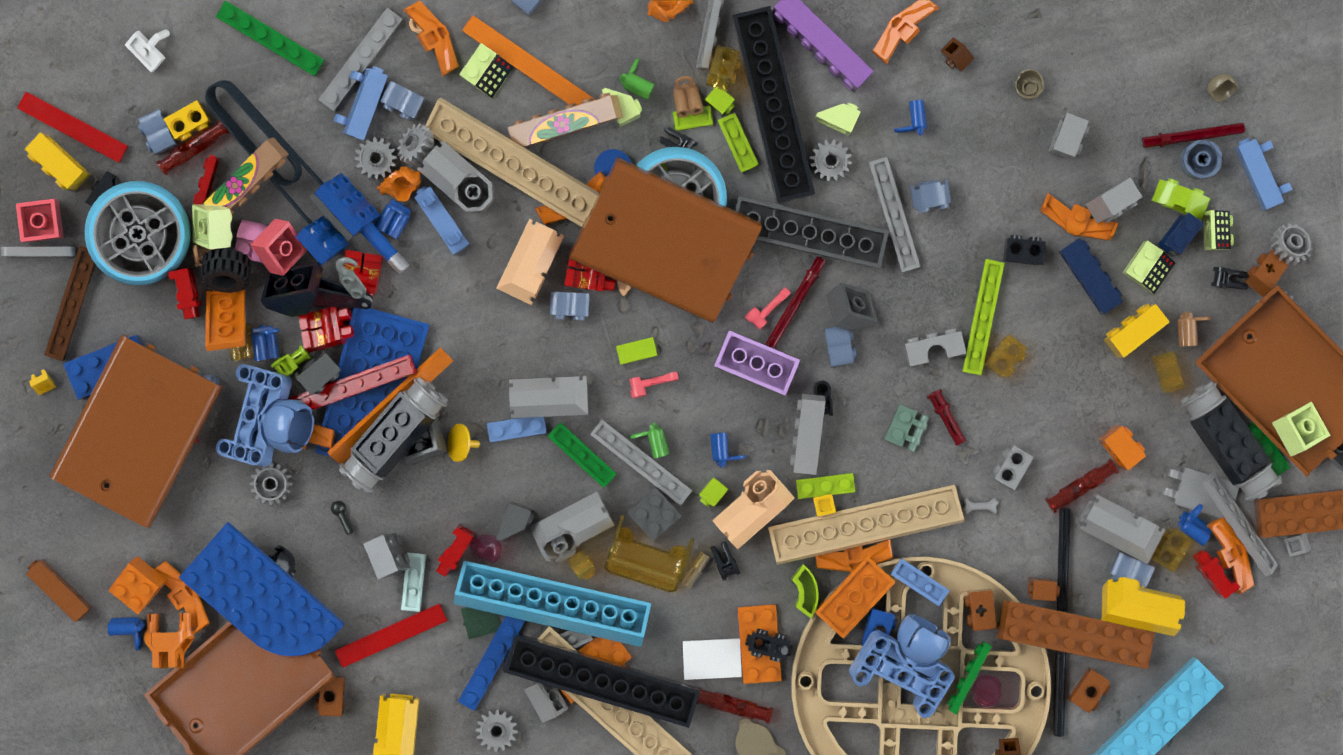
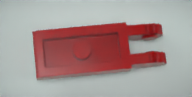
[193,155,220,205]

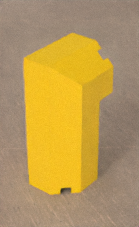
[1101,577,1185,636]
[373,694,420,755]

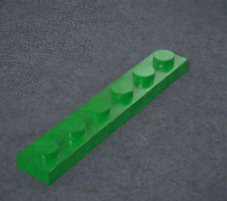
[215,0,325,77]

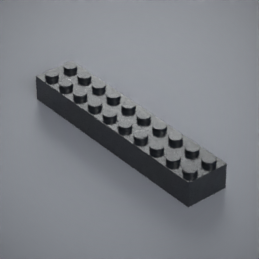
[732,6,815,204]
[504,632,701,728]

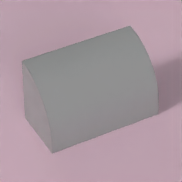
[524,682,569,723]

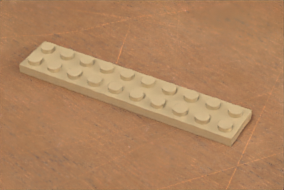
[425,97,599,227]
[768,485,964,565]
[537,626,691,755]

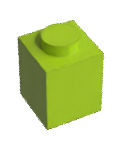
[705,85,735,116]
[699,477,728,507]

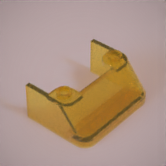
[604,515,694,592]

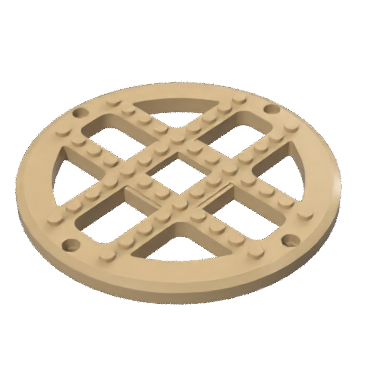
[791,556,1051,755]

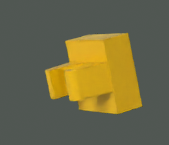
[29,369,56,396]
[813,494,836,517]

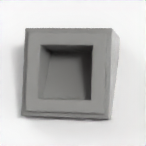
[1284,533,1311,557]

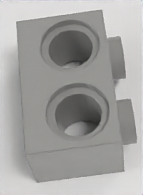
[992,445,1034,490]

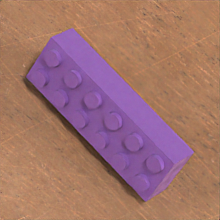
[772,0,873,92]

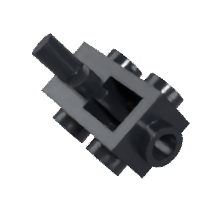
[745,628,793,662]

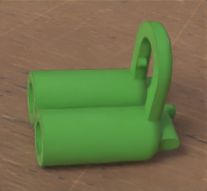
[619,58,655,100]
[630,422,669,459]

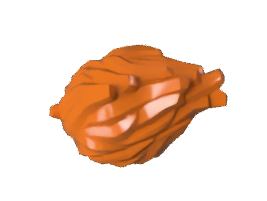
[647,0,694,22]
[376,167,421,202]

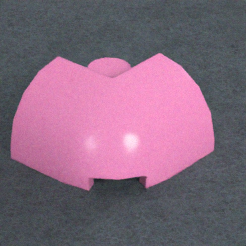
[235,219,268,263]

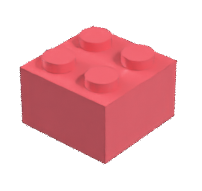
[16,199,64,243]
[250,219,307,276]

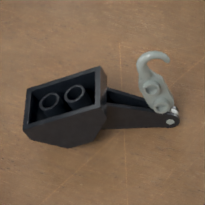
[260,257,373,317]

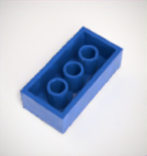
[63,335,143,400]

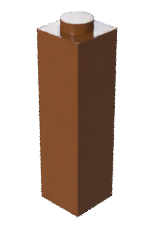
[26,559,93,623]

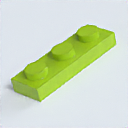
[718,113,759,173]
[796,473,855,499]

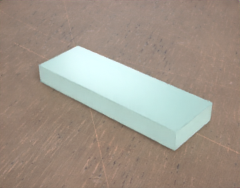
[401,552,427,612]

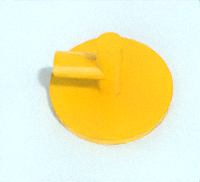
[447,424,480,462]

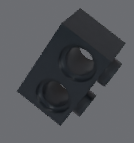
[1003,235,1046,265]

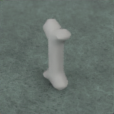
[962,498,999,515]

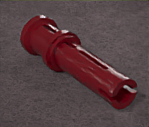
[926,389,966,446]

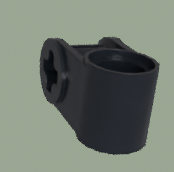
[813,380,833,416]

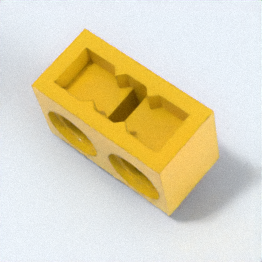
[164,100,211,141]

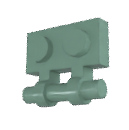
[884,404,929,452]

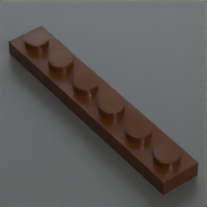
[44,246,95,361]

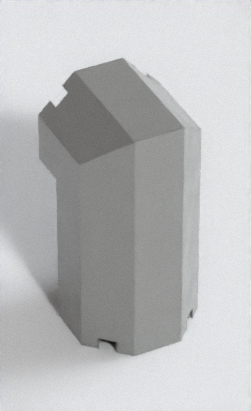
[418,140,495,213]
[509,376,589,418]
[529,491,615,562]
[1077,494,1165,564]

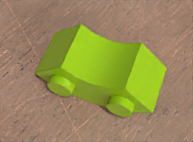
[1151,178,1210,220]
[791,563,819,618]

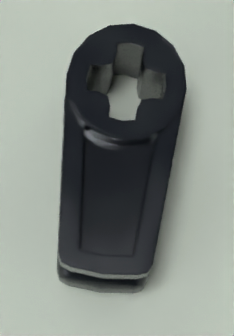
[658,125,698,149]
[1211,267,1249,290]
[710,541,741,581]

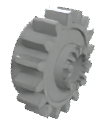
[397,123,434,166]
[355,137,398,180]
[810,139,852,182]
[1271,223,1313,266]
[250,463,293,505]
[476,709,518,752]

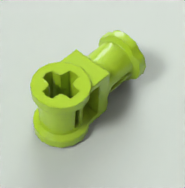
[271,345,311,377]

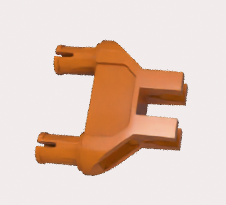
[144,613,194,668]

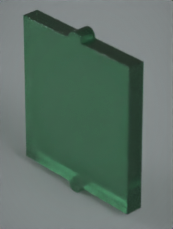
[461,607,500,639]

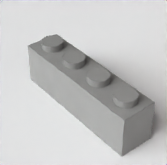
[790,394,826,475]

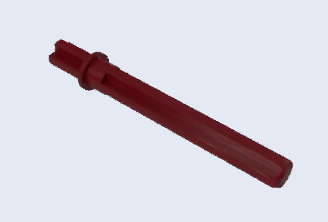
[1142,123,1245,148]
[766,256,826,349]

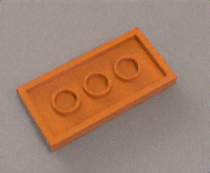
[205,289,246,351]
[815,556,896,639]
[737,604,782,684]
[560,637,632,704]

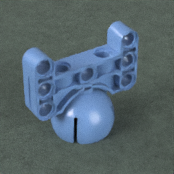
[216,364,314,467]
[849,614,954,718]

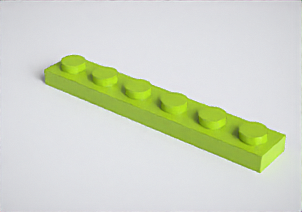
[962,259,1005,376]

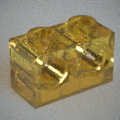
[706,45,741,91]
[984,334,1027,378]
[1152,351,1185,393]
[1151,527,1194,573]
[567,548,597,581]

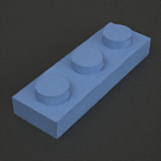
[487,417,547,442]
[890,558,950,606]

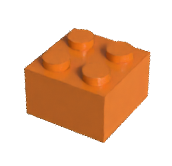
[1098,425,1146,471]
[108,556,167,614]

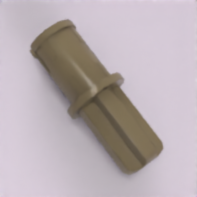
[681,551,711,588]

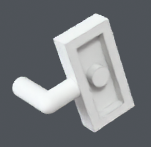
[125,30,170,72]

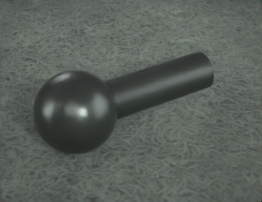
[331,501,354,535]

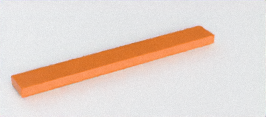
[462,15,596,106]
[327,347,454,464]

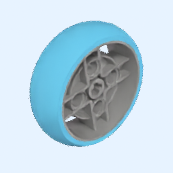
[636,147,727,207]
[85,181,191,285]

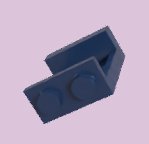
[1157,212,1204,257]

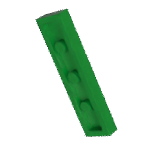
[547,422,617,488]
[947,641,992,715]

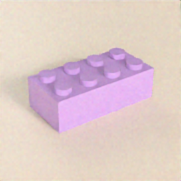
[714,331,800,396]

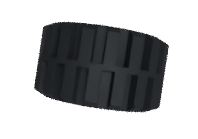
[200,248,251,293]

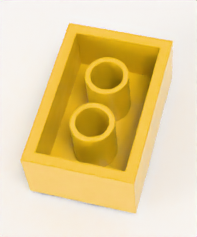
[25,132,91,191]
[1104,303,1169,358]

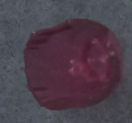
[470,534,502,563]
[972,674,1002,708]

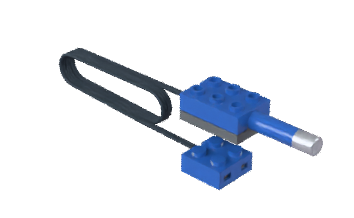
[205,80,409,274]

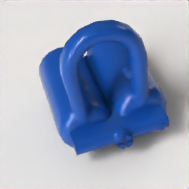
[894,100,927,136]
[375,199,411,240]
[250,325,280,361]
[710,432,746,468]
[1178,504,1212,546]
[108,617,145,651]

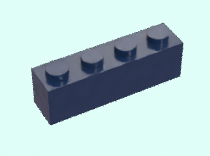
[1058,238,1123,315]

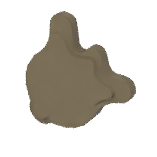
[735,718,786,755]

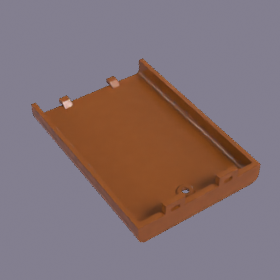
[569,157,762,323]
[1195,284,1343,477]
[49,334,223,528]
[144,622,336,755]

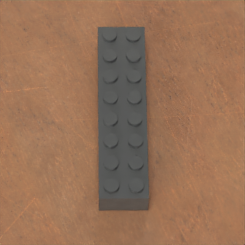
[735,196,889,269]

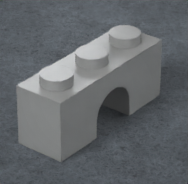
[904,328,967,366]

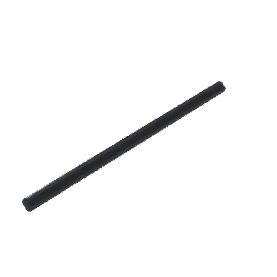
[1053,508,1070,737]

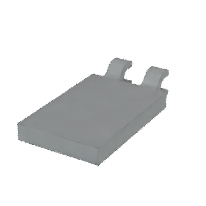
[1162,467,1239,518]

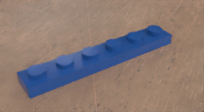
[458,616,525,711]

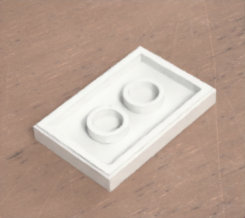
[682,638,742,680]

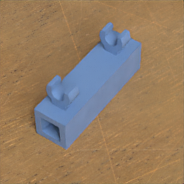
[333,66,388,140]
[1234,138,1293,211]
[414,186,470,255]

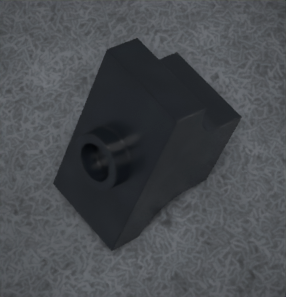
[85,171,117,208]

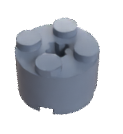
[1179,140,1222,180]
[910,179,951,213]

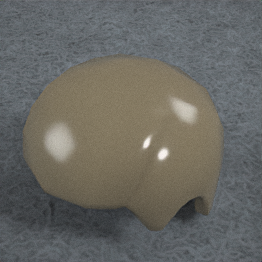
[1015,69,1044,100]
[1207,73,1238,102]

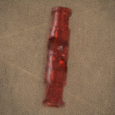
[156,120,230,175]
[1045,458,1119,513]
[697,687,773,724]

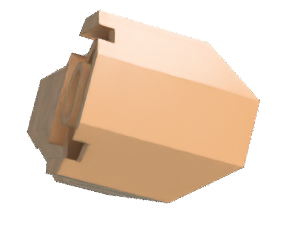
[496,219,565,305]
[712,470,794,550]

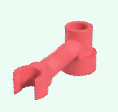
[744,287,791,329]
[629,372,679,399]

